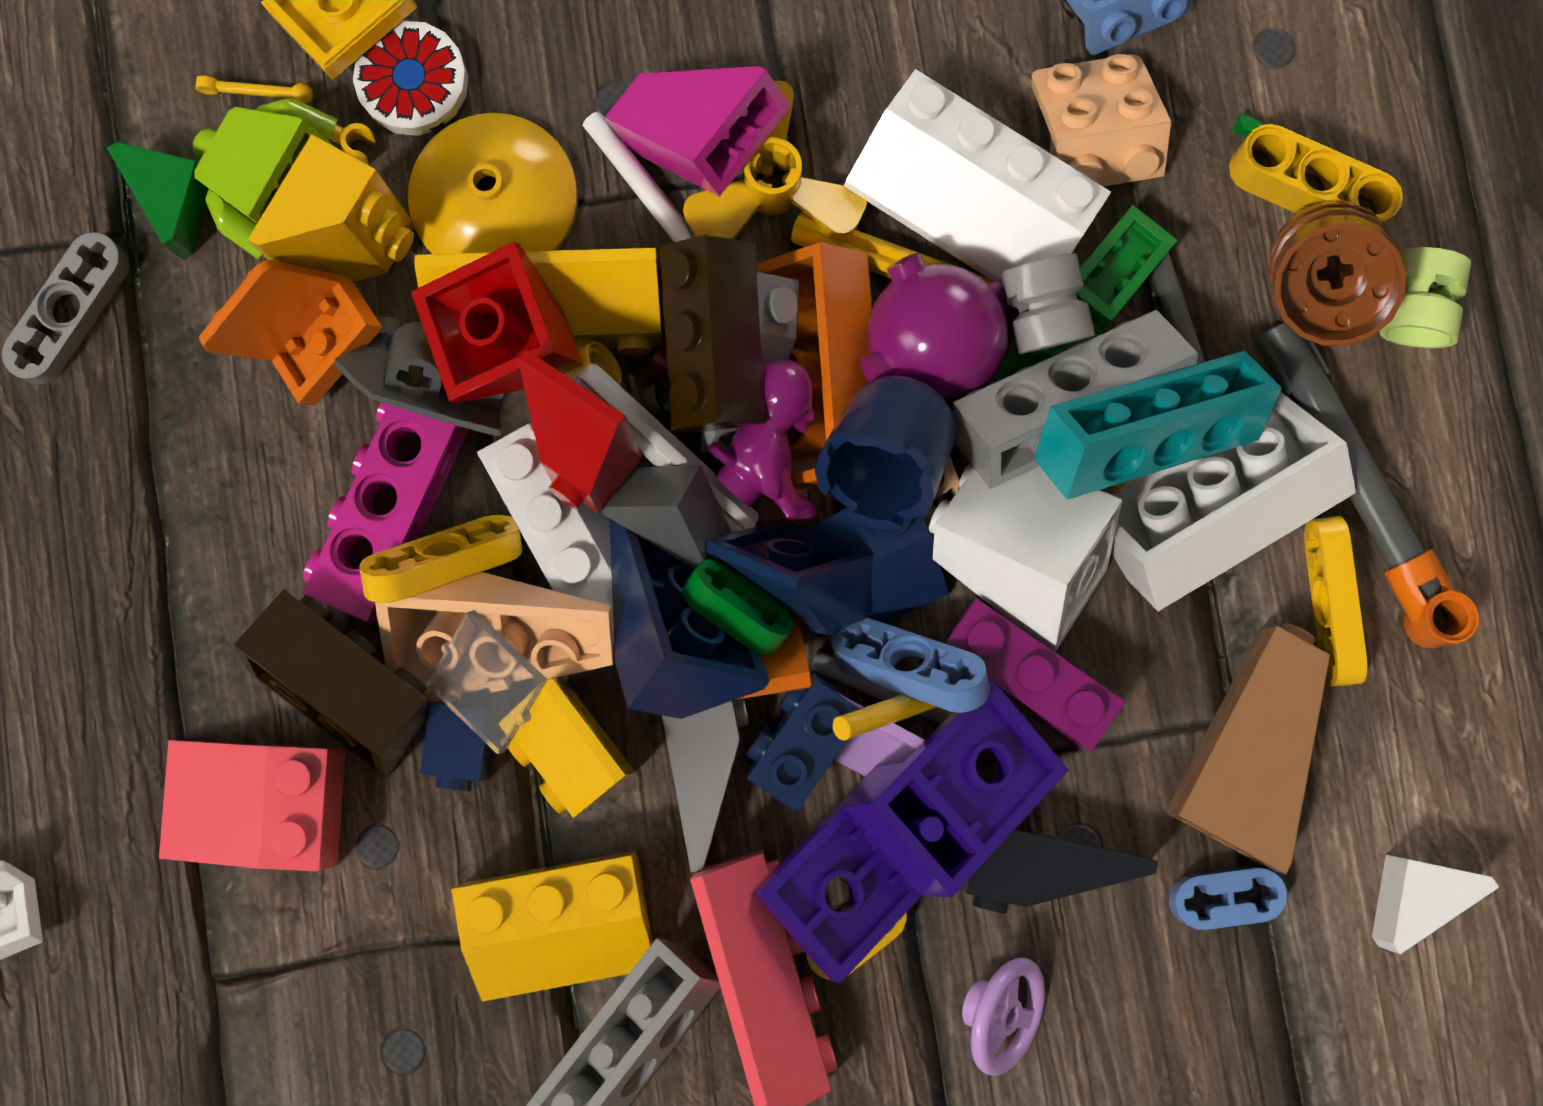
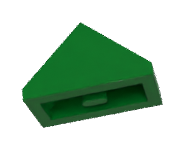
[107,142,209,260]

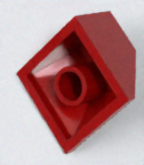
[411,241,583,403]
[518,349,642,514]

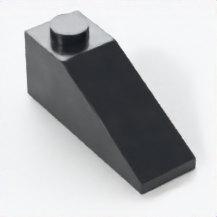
[960,828,1158,914]

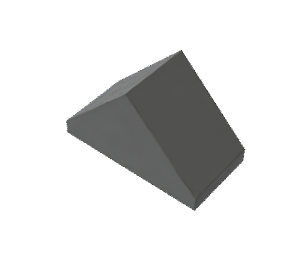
[602,466,730,569]

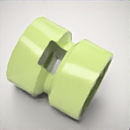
[1379,247,1471,348]

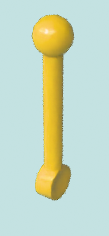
[195,76,313,104]

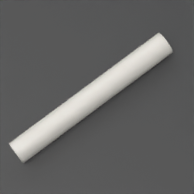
[582,111,695,242]

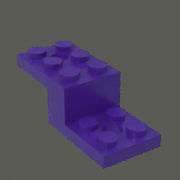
[753,680,1069,983]

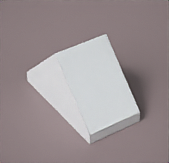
[1372,855,1499,955]

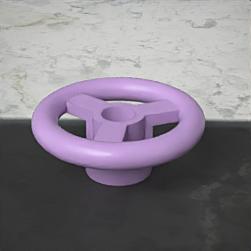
[962,957,1045,1076]

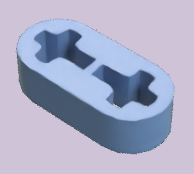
[1169,866,1287,930]

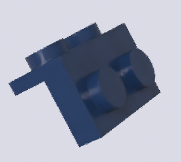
[745,671,860,810]

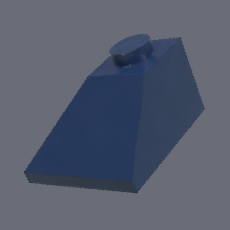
[809,508,949,623]
[705,519,874,634]

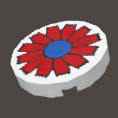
[353,21,468,136]

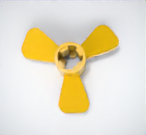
[683,81,867,239]

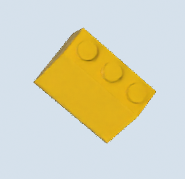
[247,134,414,282]
[451,850,653,1002]

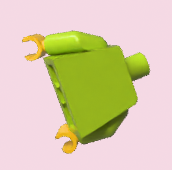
[192,98,375,260]

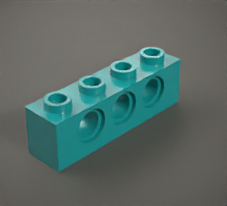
[1034,351,1282,500]

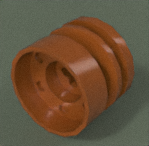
[1269,201,1407,346]

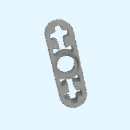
[2,232,129,384]

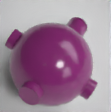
[861,253,1013,413]

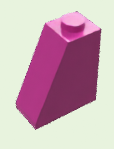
[604,66,791,197]

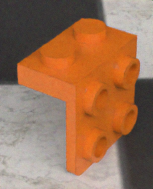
[199,260,383,406]

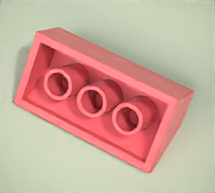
[690,849,838,1106]

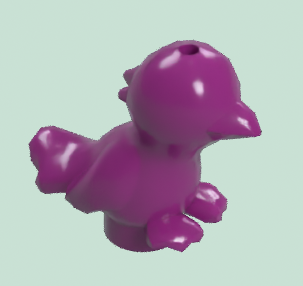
[709,359,818,520]

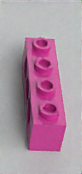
[302,402,469,625]

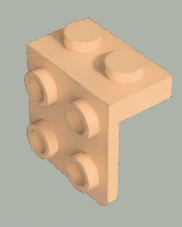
[1031,54,1171,186]

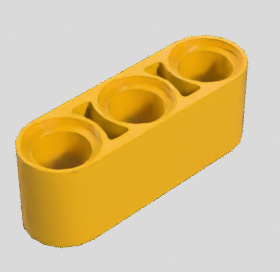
[1229,124,1403,224]

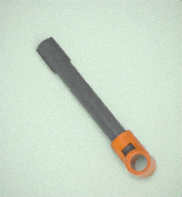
[1256,322,1479,649]

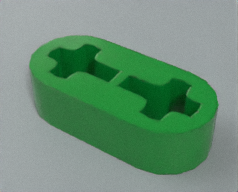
[682,560,794,655]

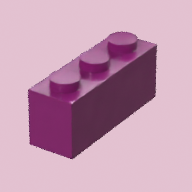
[942,598,1125,751]

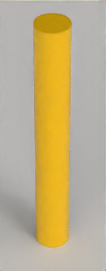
[833,678,970,741]

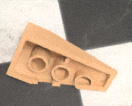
[375,572,615,702]

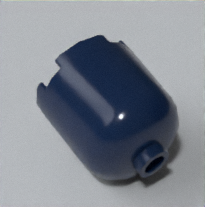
[815,376,956,530]

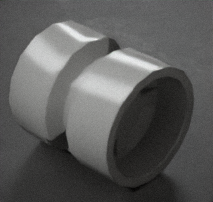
[1001,253,1095,354]

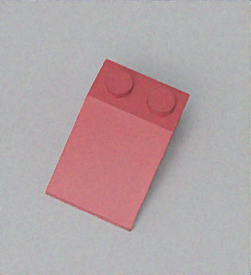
[159,740,346,871]

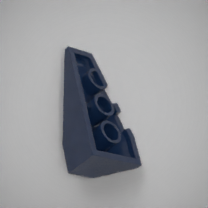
[609,518,770,719]

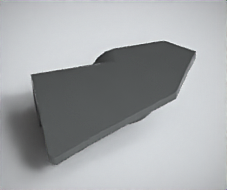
[334,322,504,436]

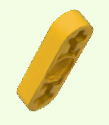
[359,515,522,603]
[1304,516,1368,687]

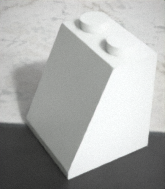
[929,463,1122,652]

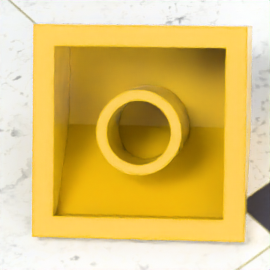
[502,677,635,818]

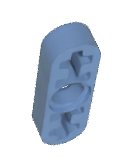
[831,618,990,713]

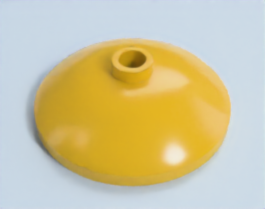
[408,113,578,254]

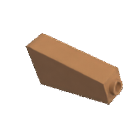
[1165,623,1330,874]

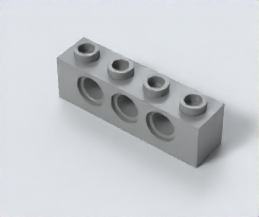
[953,310,1198,489]
[526,938,721,1106]

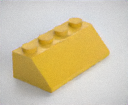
[415,248,665,356]

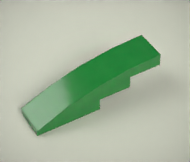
[991,205,1178,384]

